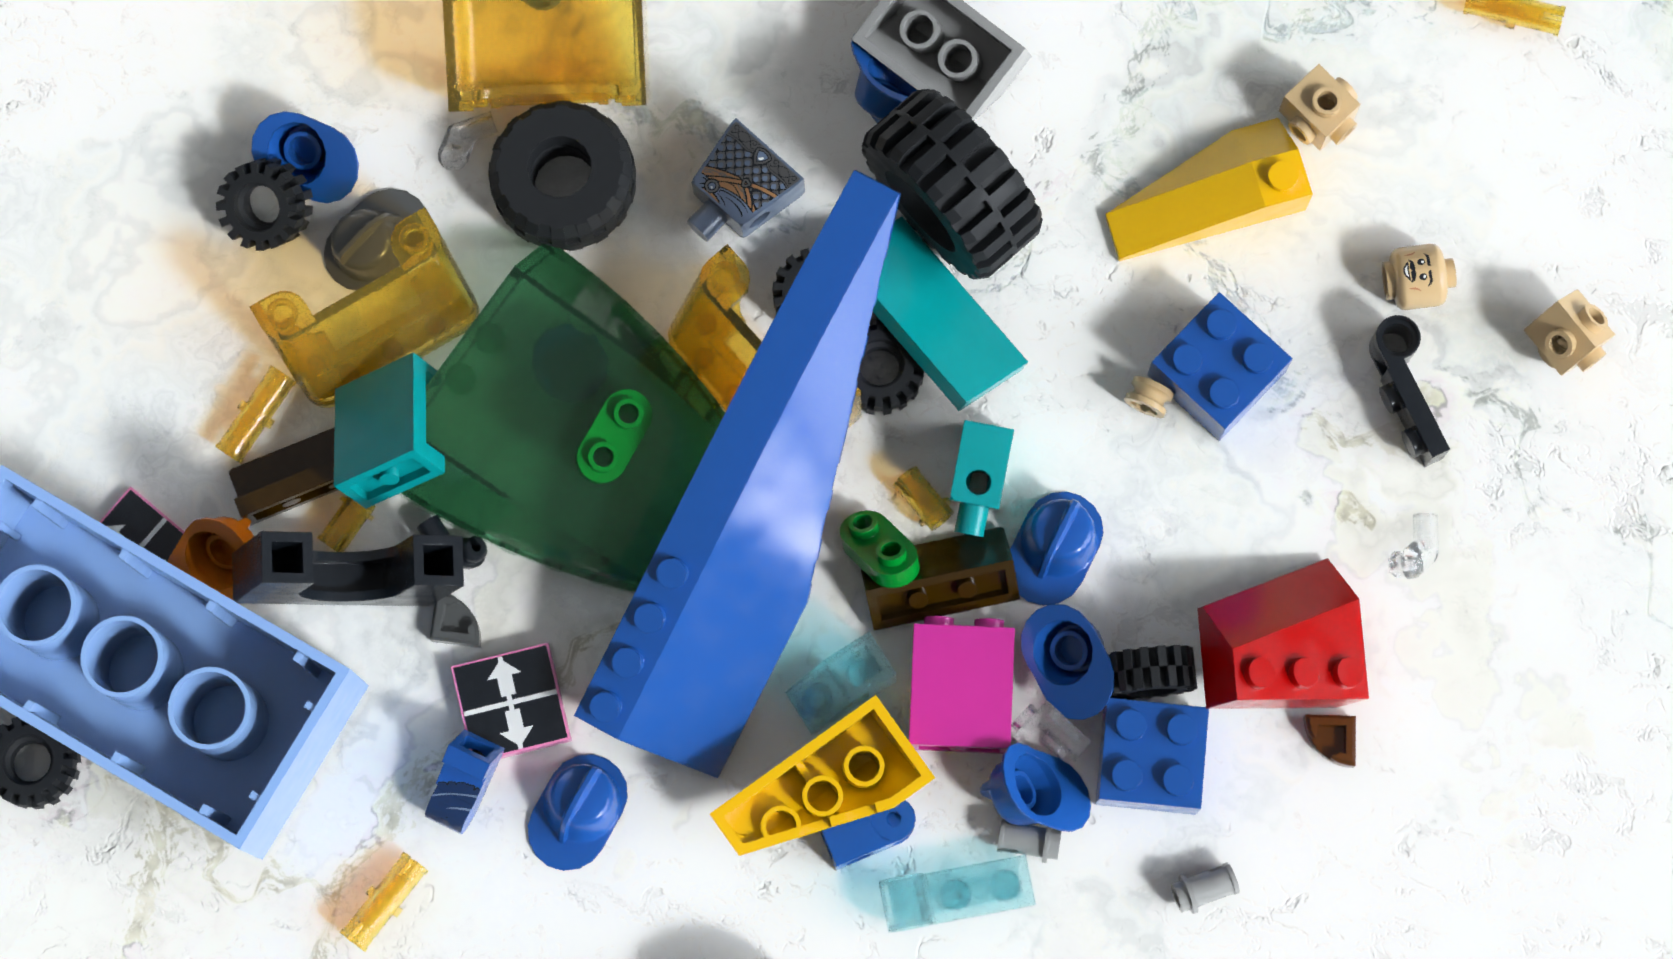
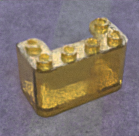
[442,0,651,112]

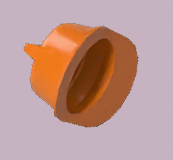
[168,516,254,600]

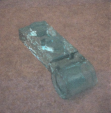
[878,854,1036,933]

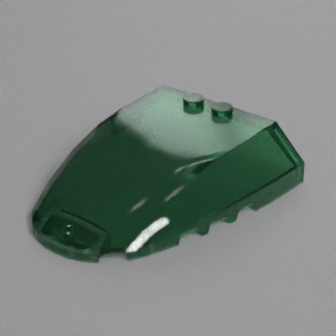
[398,244,725,593]

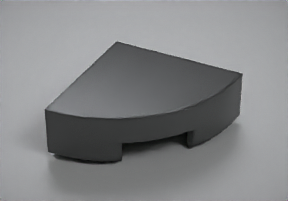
[430,594,481,648]

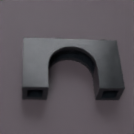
[232,531,464,606]

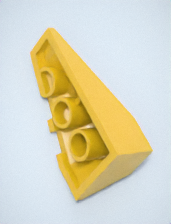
[1105,118,1313,262]
[709,695,935,856]

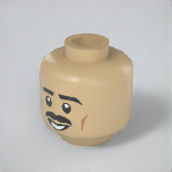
[1382,244,1457,310]

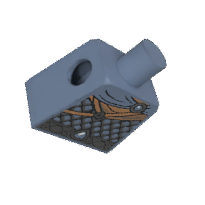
[687,118,805,242]

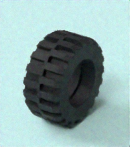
[862,89,1043,280]

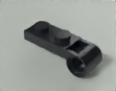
[1369,315,1450,467]

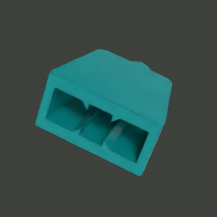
[950,420,1014,537]

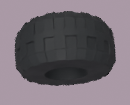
[488,101,636,251]

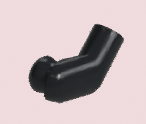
[417,515,487,569]

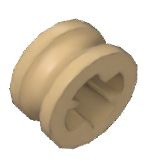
[1124,376,1174,418]

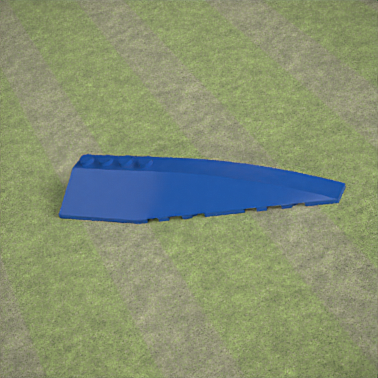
[574,170,901,778]

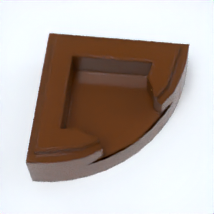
[1303,714,1356,768]

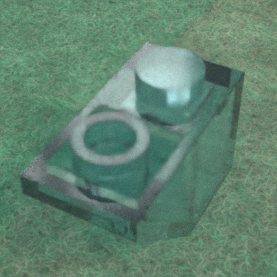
[785,632,897,735]

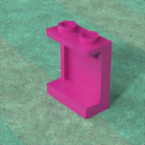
[909,616,1015,754]

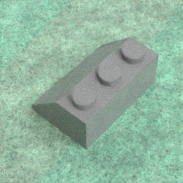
[851,0,1032,121]

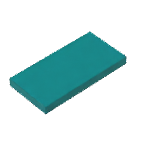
[873,217,1028,411]

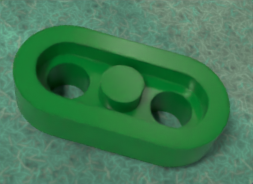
[575,389,653,484]
[840,510,920,588]

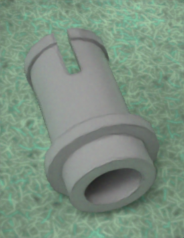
[997,819,1062,863]
[1171,862,1240,914]

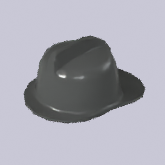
[324,189,430,292]

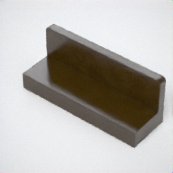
[229,427,338,526]
[860,527,1020,631]

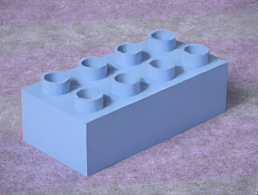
[0,465,369,860]

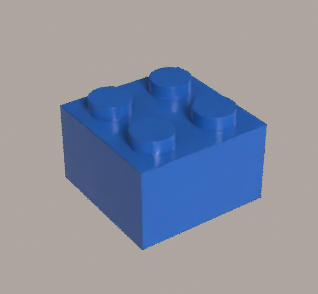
[1147,292,1293,441]
[1095,698,1209,815]

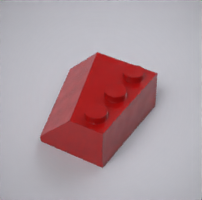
[1197,558,1369,709]

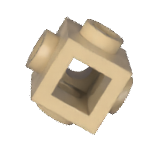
[1279,64,1361,151]
[1524,289,1615,376]

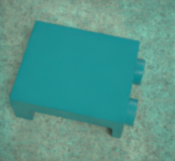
[334,352,445,509]

